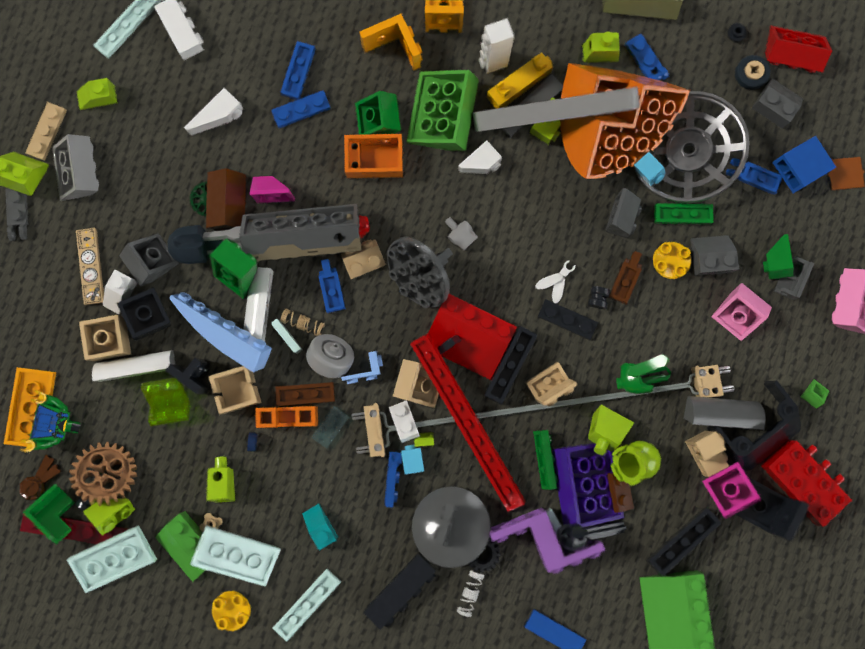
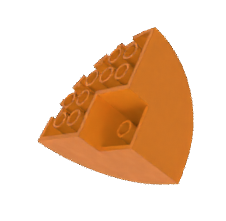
[560,63,690,179]

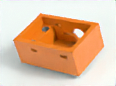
[344,134,403,178]

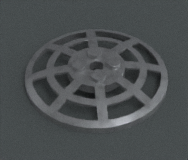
[634,91,750,203]

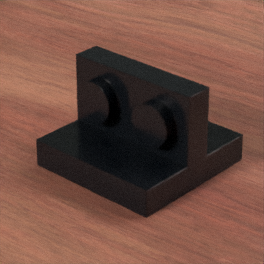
[166,357,211,395]

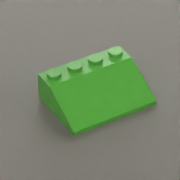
[407,70,479,151]
[639,570,714,649]

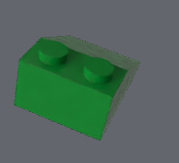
[210,239,257,299]

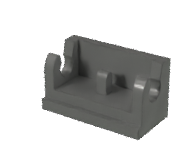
[774,256,814,300]

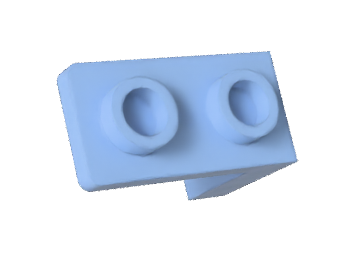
[341,351,383,384]

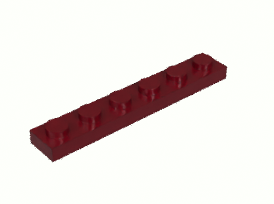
[20,513,130,544]

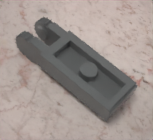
[5,188,28,241]

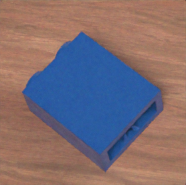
[772,136,836,193]

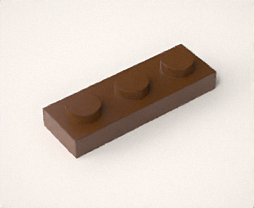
[275,382,335,406]

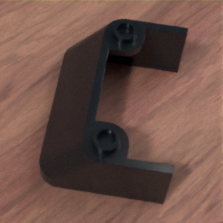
[707,380,801,471]

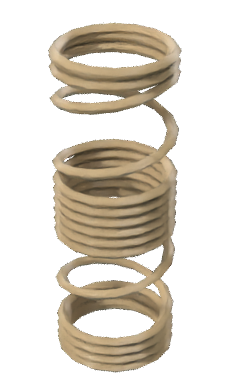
[280,308,325,336]

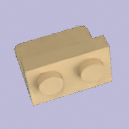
[525,362,577,406]

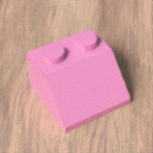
[711,283,772,341]

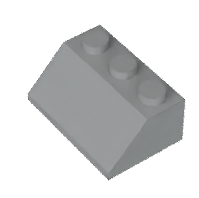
[52,134,99,201]

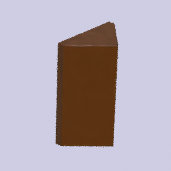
[206,168,246,230]

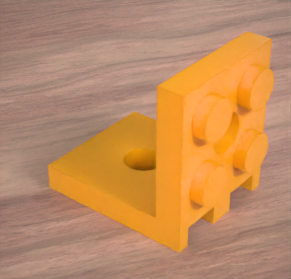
[425,0,464,33]
[360,14,422,70]

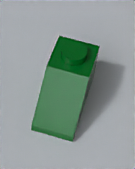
[763,234,794,279]

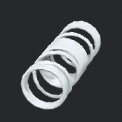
[457,569,485,617]

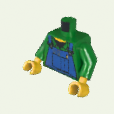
[20,390,81,452]

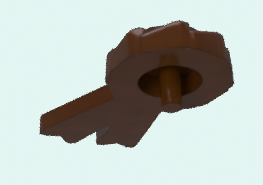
[19,455,61,500]

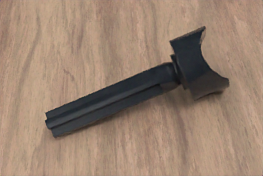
[557,521,627,551]

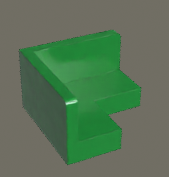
[23,484,75,545]

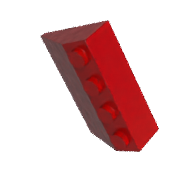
[428,294,517,380]

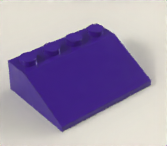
[552,443,624,527]

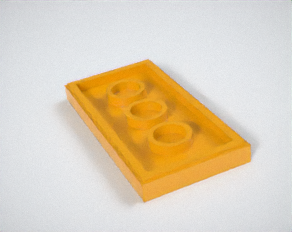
[4,367,56,447]

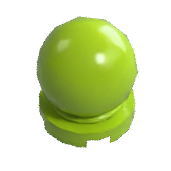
[611,441,661,486]

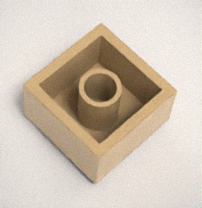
[79,315,131,361]

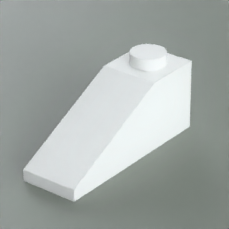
[184,88,244,135]

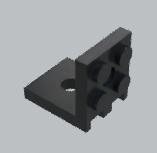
[735,478,810,542]

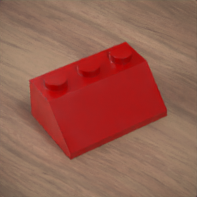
[765,26,832,73]

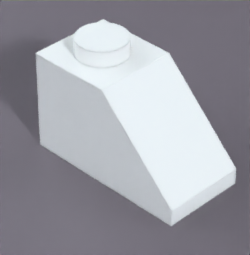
[458,141,502,174]
[103,270,138,315]

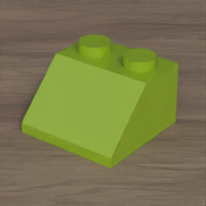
[0,152,49,196]

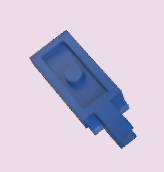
[319,259,346,313]
[384,452,402,508]

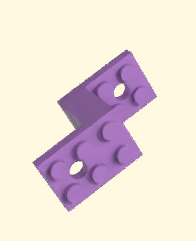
[489,507,605,574]

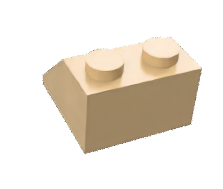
[393,359,439,408]

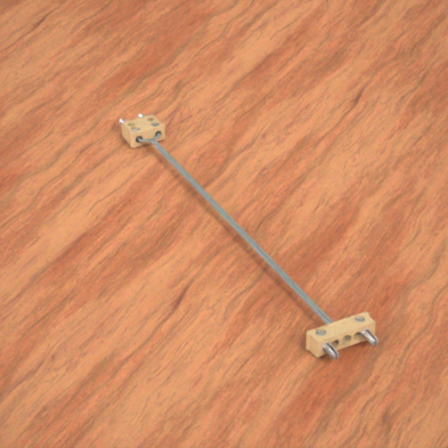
[352,365,734,457]

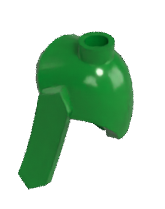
[616,354,672,394]

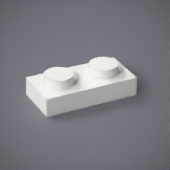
[389,400,420,443]

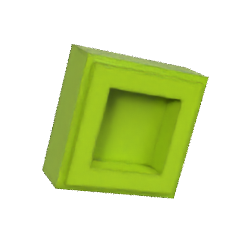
[414,432,434,447]

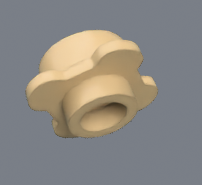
[200,513,223,532]

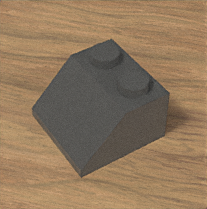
[752,78,803,129]
[605,188,642,239]
[119,233,179,287]
[690,235,739,276]

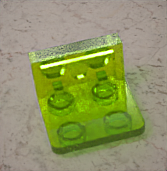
[141,378,190,426]

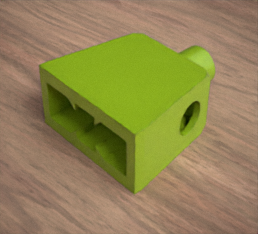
[583,32,620,62]
[588,405,634,455]
[207,457,235,503]

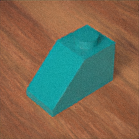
[302,504,338,550]

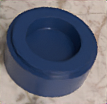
[247,432,258,452]

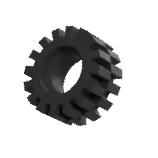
[468,537,500,572]

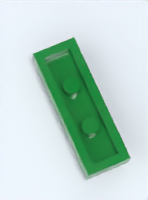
[654,203,713,224]
[533,430,557,490]

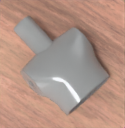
[445,217,478,251]

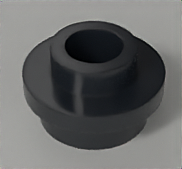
[727,23,747,42]

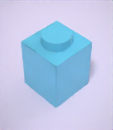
[634,152,665,186]
[401,445,424,474]

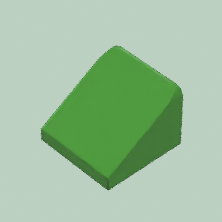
[801,379,829,409]

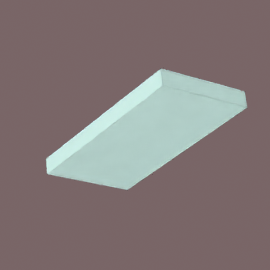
[67,525,157,593]
[191,525,281,586]

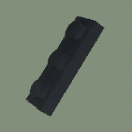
[537,299,598,340]

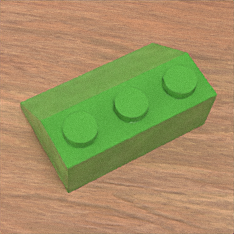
[155,511,206,582]

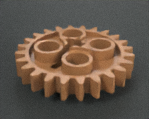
[69,442,137,506]

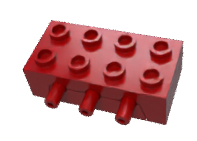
[761,440,852,527]

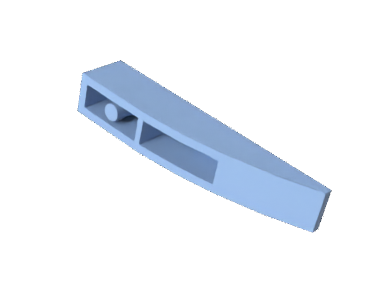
[169,292,272,372]

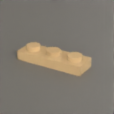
[26,102,67,161]

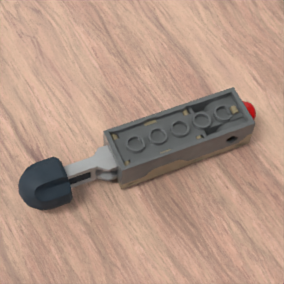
[167,204,370,264]

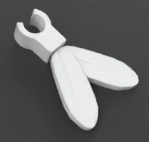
[535,260,575,303]

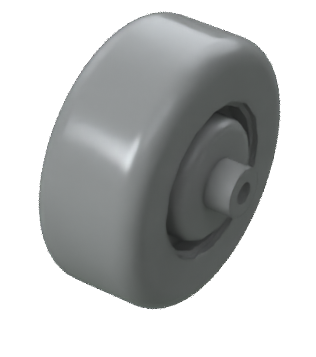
[306,334,354,378]

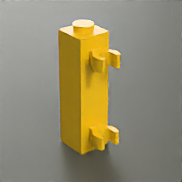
[487,52,553,109]

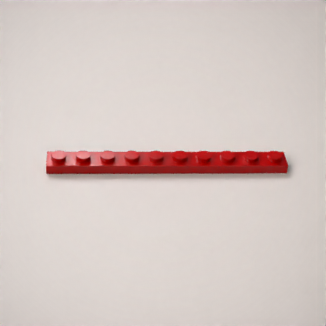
[410,333,526,512]

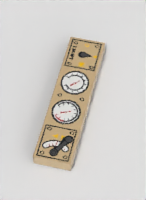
[76,228,104,305]

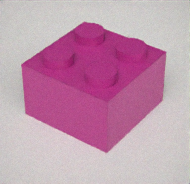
[703,462,761,519]

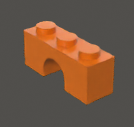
[256,406,318,428]

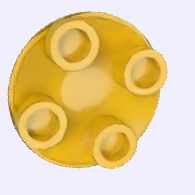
[653,242,691,279]
[212,591,251,631]

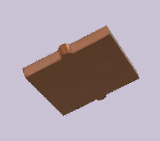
[827,157,865,190]

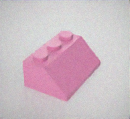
[832,268,865,334]

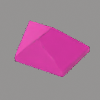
[250,176,295,203]

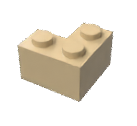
[685,431,729,477]

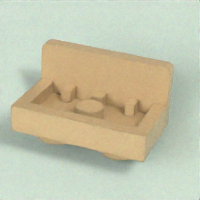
[341,240,386,279]

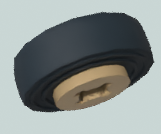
[735,55,770,90]

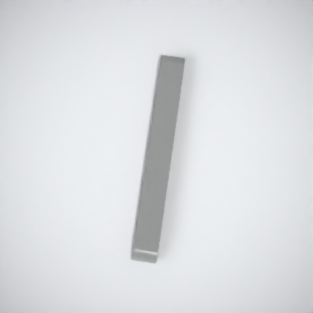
[472,87,640,132]

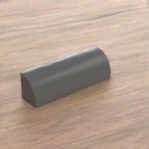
[684,396,765,430]

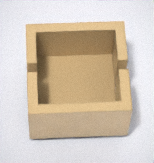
[209,366,262,414]

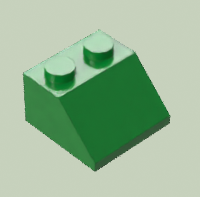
[355,91,401,135]

